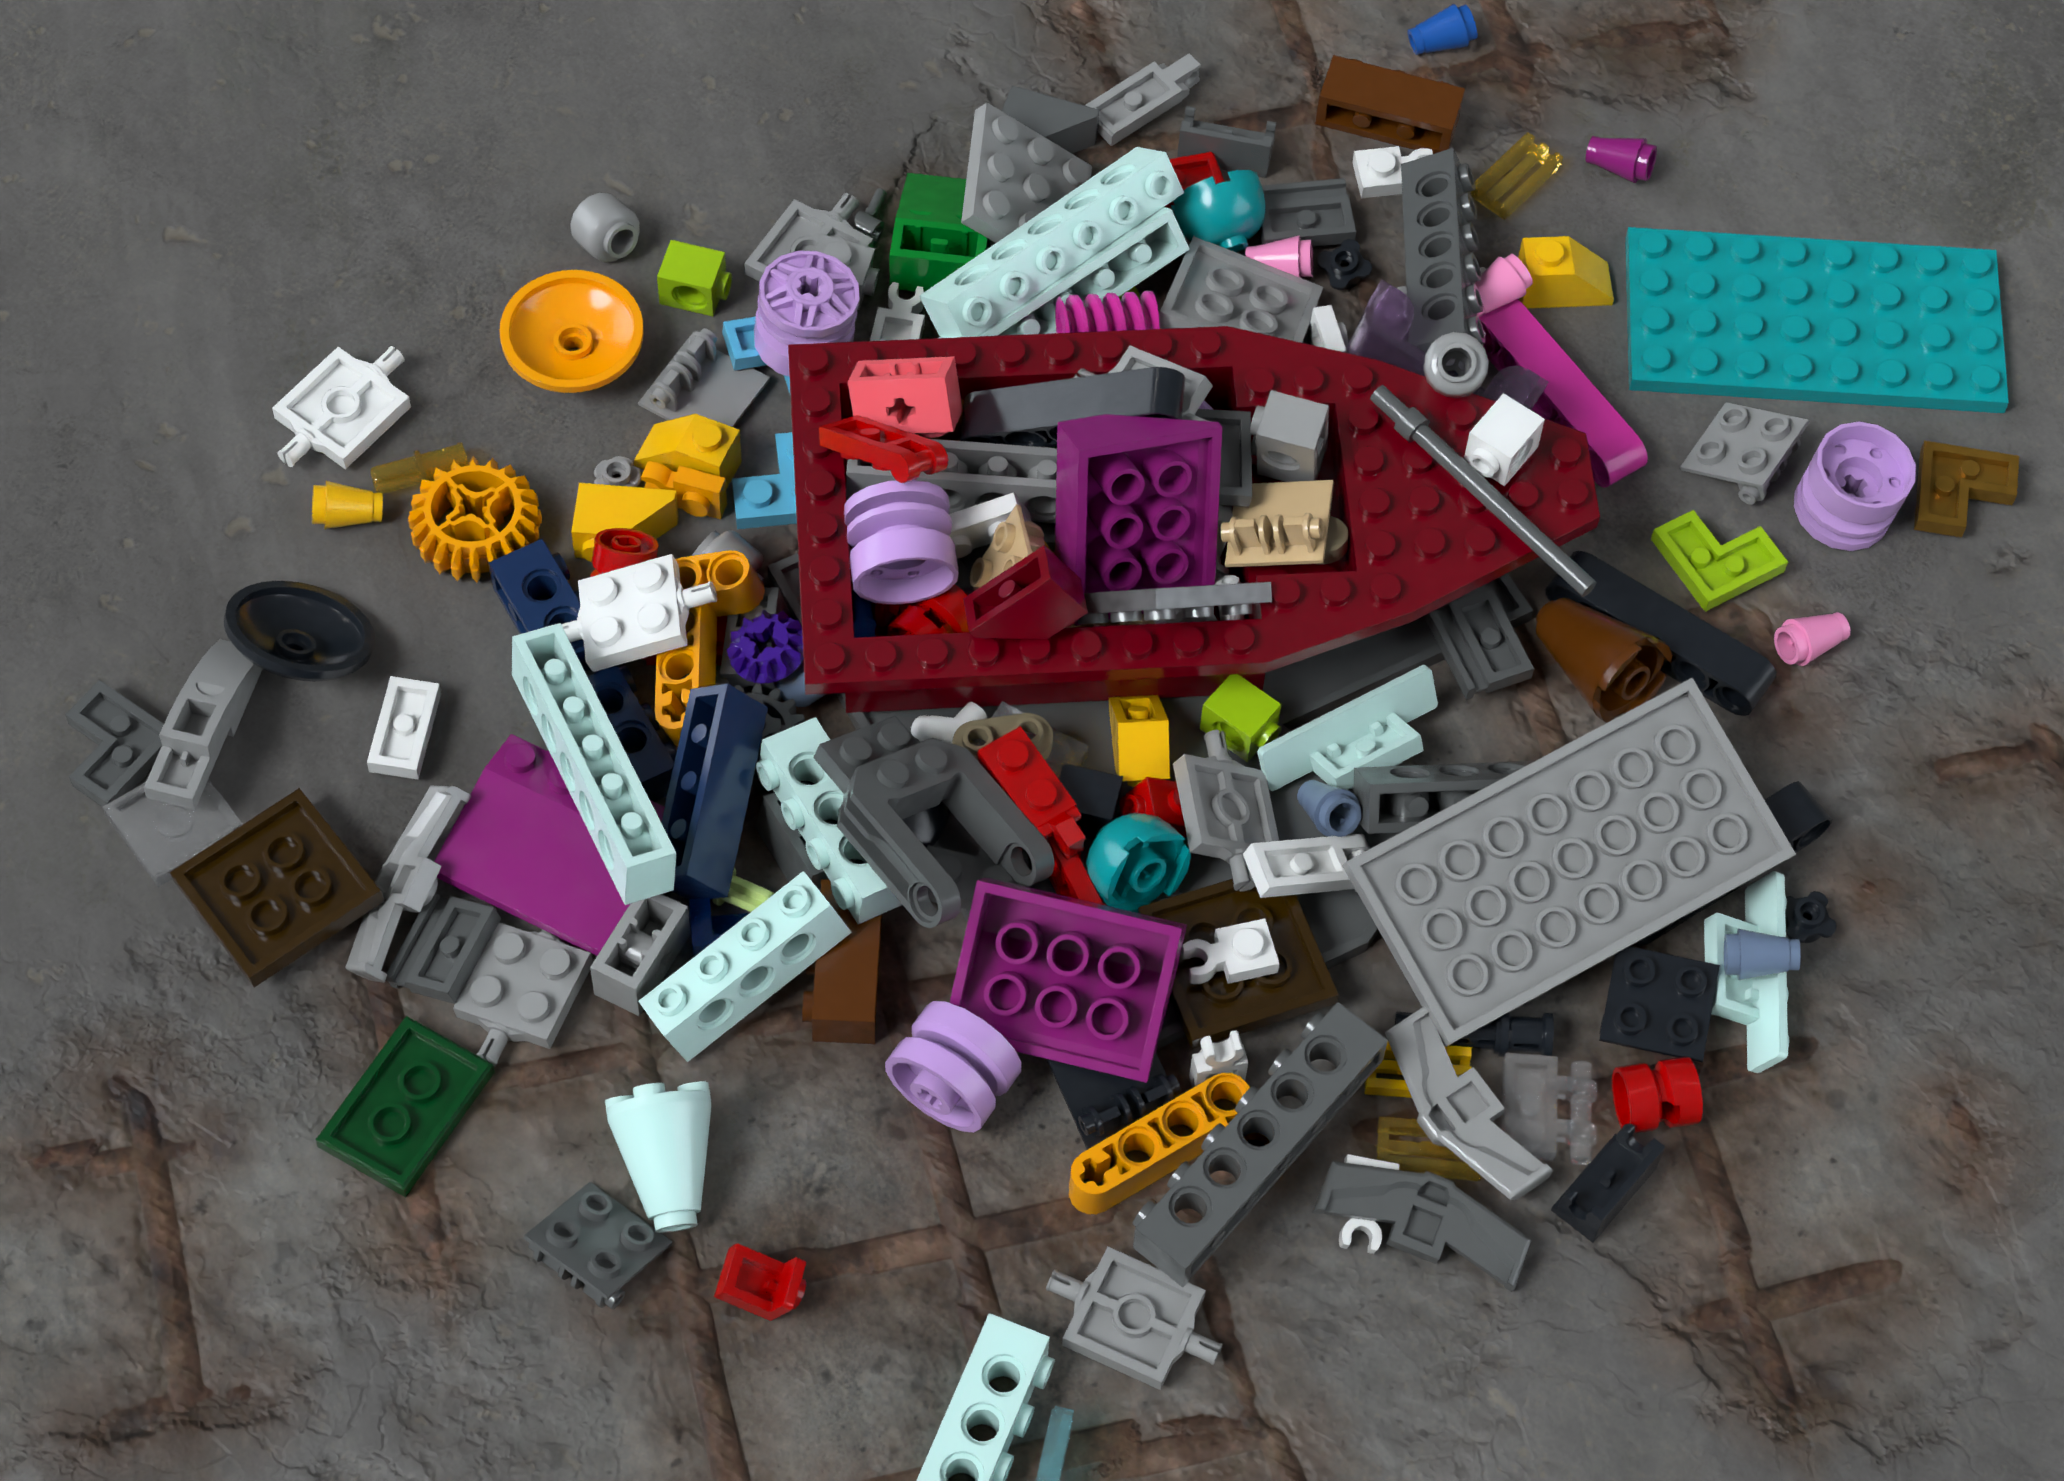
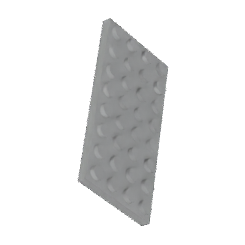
[1342,678,1796,1047]

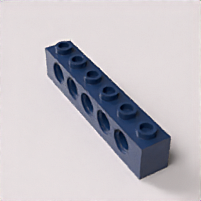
[489,539,677,802]

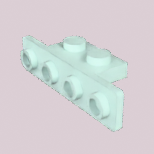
[1257,665,1438,791]
[1704,871,1789,1074]

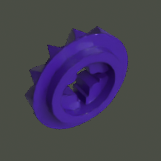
[726,609,804,684]

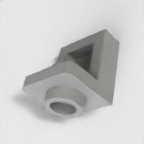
[815,234,880,310]

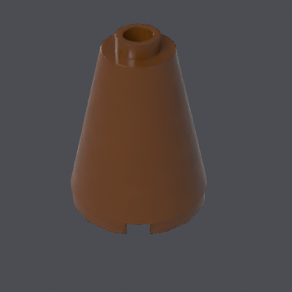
[1536,597,1672,723]

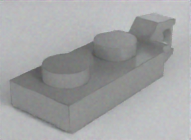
[1085,53,1201,146]

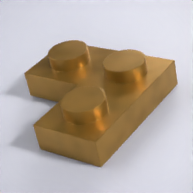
[1914,440,2020,538]

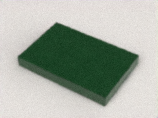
[315,1016,495,1197]

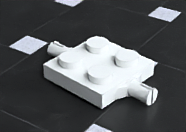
[272,346,411,470]
[561,554,717,672]

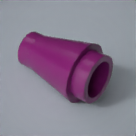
[1586,136,1657,183]

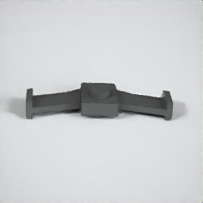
[1312,1161,1532,1292]

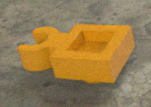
[641,461,727,520]

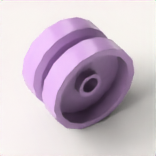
[885,1001,1022,1133]

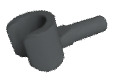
[854,188,887,245]

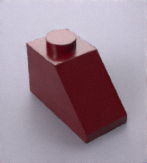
[963,545,1088,639]

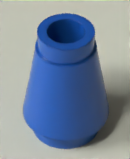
[1407,4,1478,55]

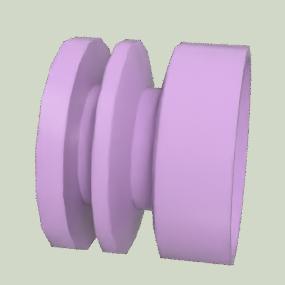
[754,251,860,377]
[1794,422,1916,551]
[844,480,958,605]

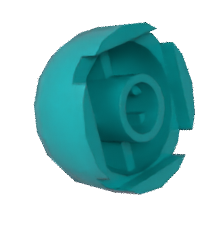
[1171,170,1266,253]
[1086,812,1191,913]

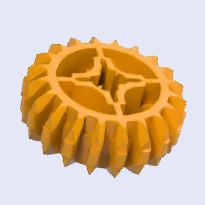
[408,456,542,583]

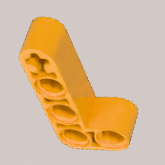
[655,550,765,748]
[1069,1073,1270,1214]

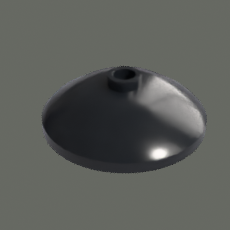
[224,581,375,682]

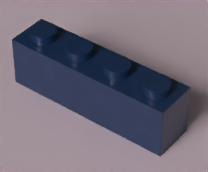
[661,683,768,901]

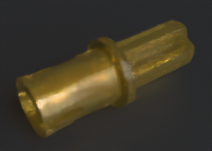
[370,442,469,494]

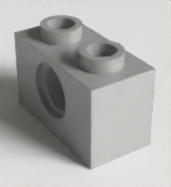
[1250,390,1329,482]

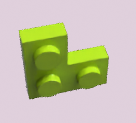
[1651,510,1788,612]

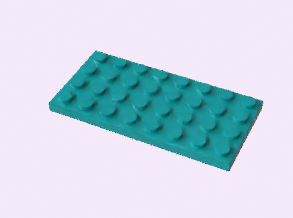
[1625,227,2009,413]

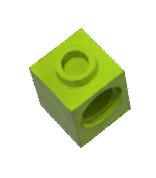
[657,240,732,317]
[1200,674,1281,762]

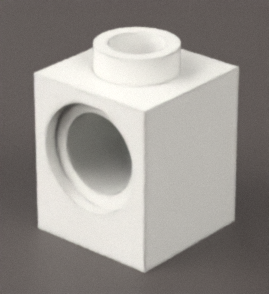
[1464,393,1545,486]

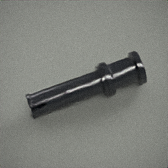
[1395,1011,1554,1059]

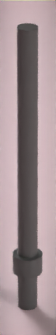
[1370,385,1597,597]

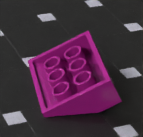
[1055,414,1222,626]
[434,734,665,956]
[949,877,1187,1083]

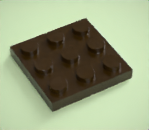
[169,788,385,988]
[1138,878,1339,1049]

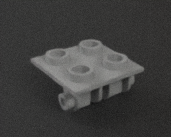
[638,328,770,427]
[1680,402,1809,505]

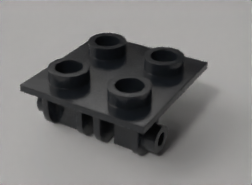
[1599,946,1720,1062]
[1047,1052,1181,1150]

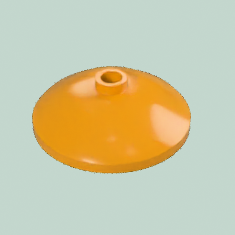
[499,270,644,393]

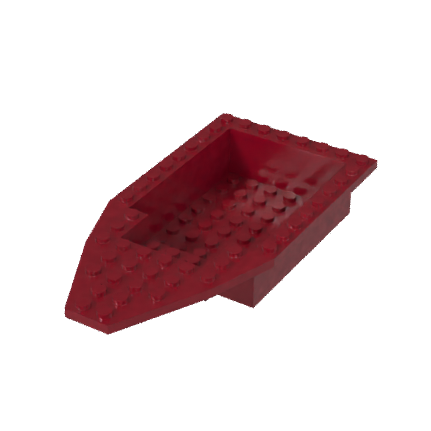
[788,326,1600,713]

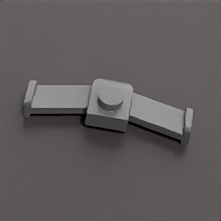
[345,785,471,983]
[1385,1006,1553,1200]

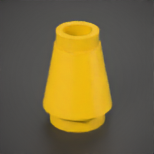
[312,481,383,529]

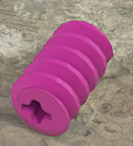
[1055,291,1160,333]

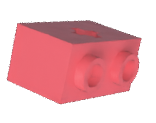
[848,356,963,438]

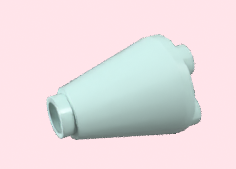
[605,1081,712,1233]

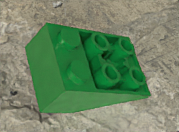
[889,173,991,292]

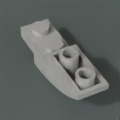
[144,639,262,810]

